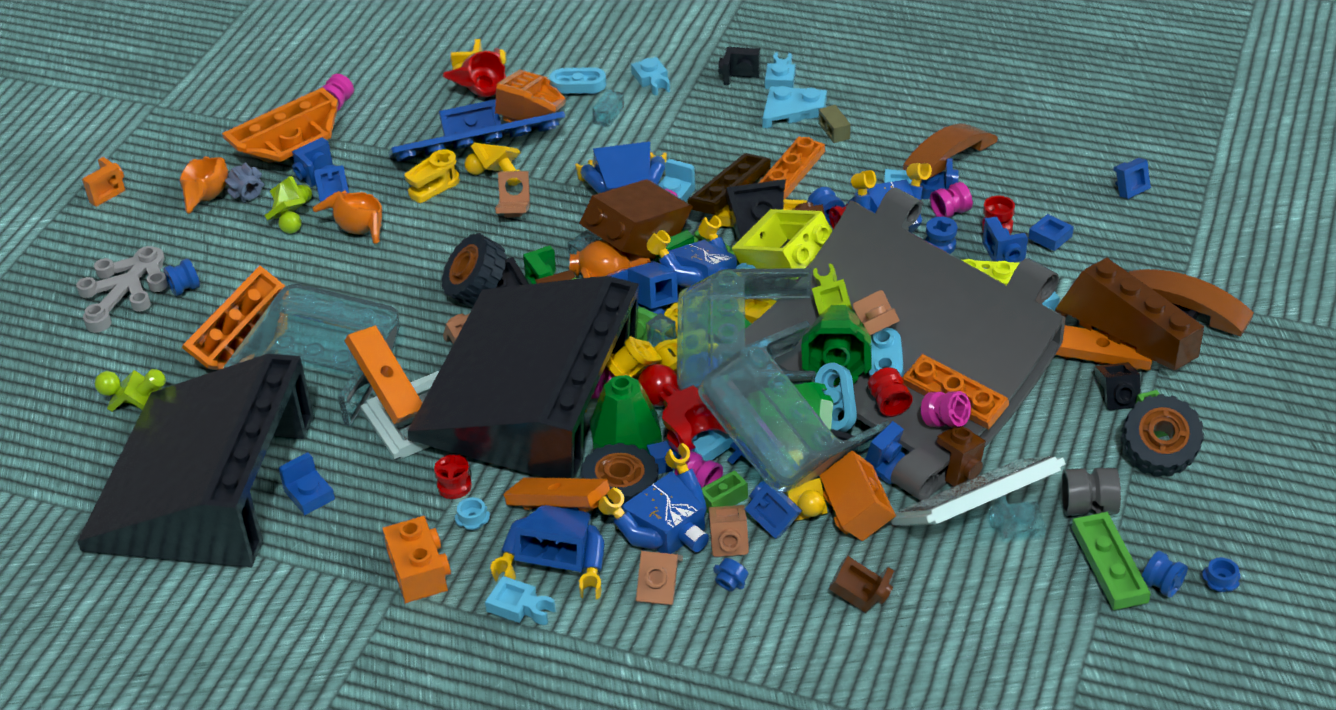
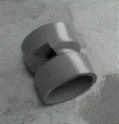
[1061,468,1121,516]

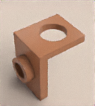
[495,171,530,217]
[636,551,683,605]

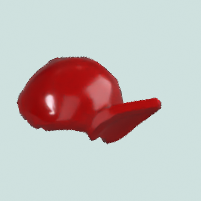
[443,48,506,97]

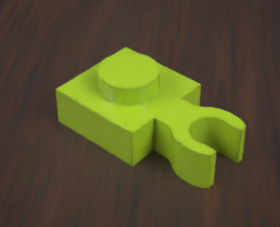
[812,263,853,316]

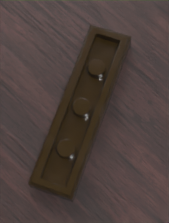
[688,153,771,215]

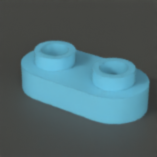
[550,67,606,95]
[869,328,904,377]
[815,363,857,432]

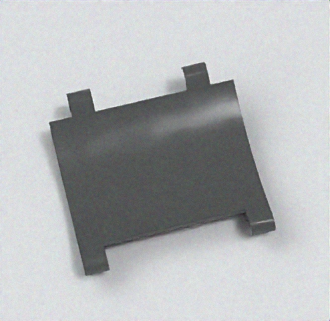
[712,187,1066,501]

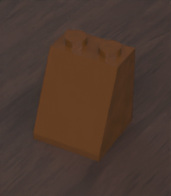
[579,179,693,259]

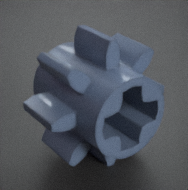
[225,163,264,202]

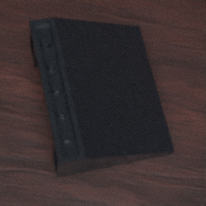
[407,276,639,478]
[77,354,314,567]

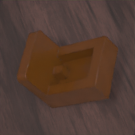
[936,426,986,487]
[828,555,894,613]

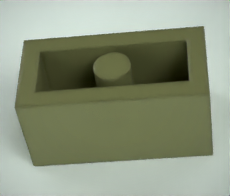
[819,105,851,143]

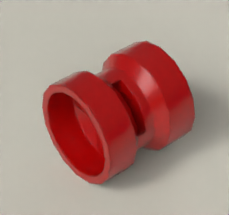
[982,195,1015,235]
[868,367,913,416]

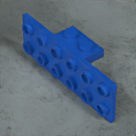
[388,99,565,162]

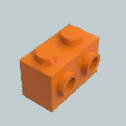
[819,451,896,541]
[382,516,451,603]

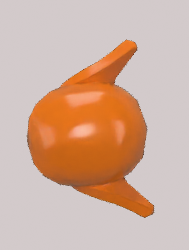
[180,156,228,214]
[313,190,383,244]
[579,240,651,278]

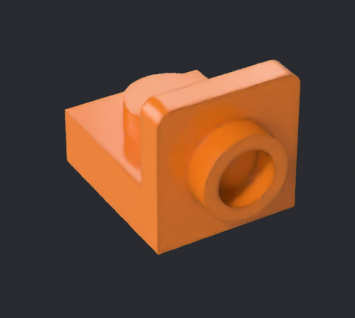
[82,157,126,207]

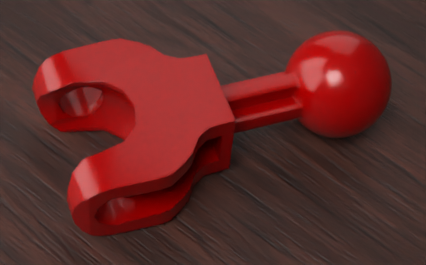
[638,364,742,453]

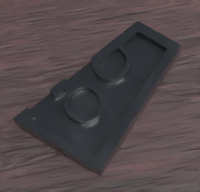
[725,179,786,241]

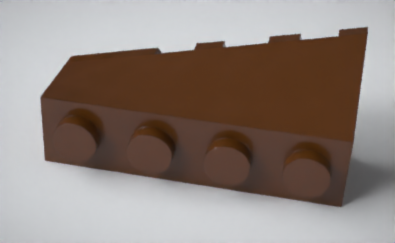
[1055,257,1205,371]

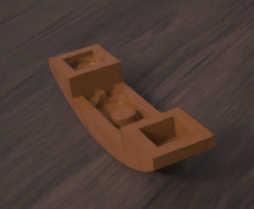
[903,123,998,179]
[1129,269,1254,337]

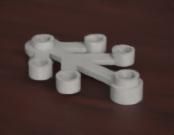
[76,246,168,333]

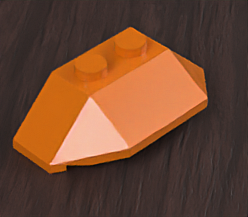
[495,69,566,122]
[222,87,338,163]
[181,266,288,370]

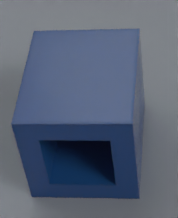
[628,261,678,309]

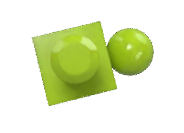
[264,176,312,234]
[94,369,166,412]

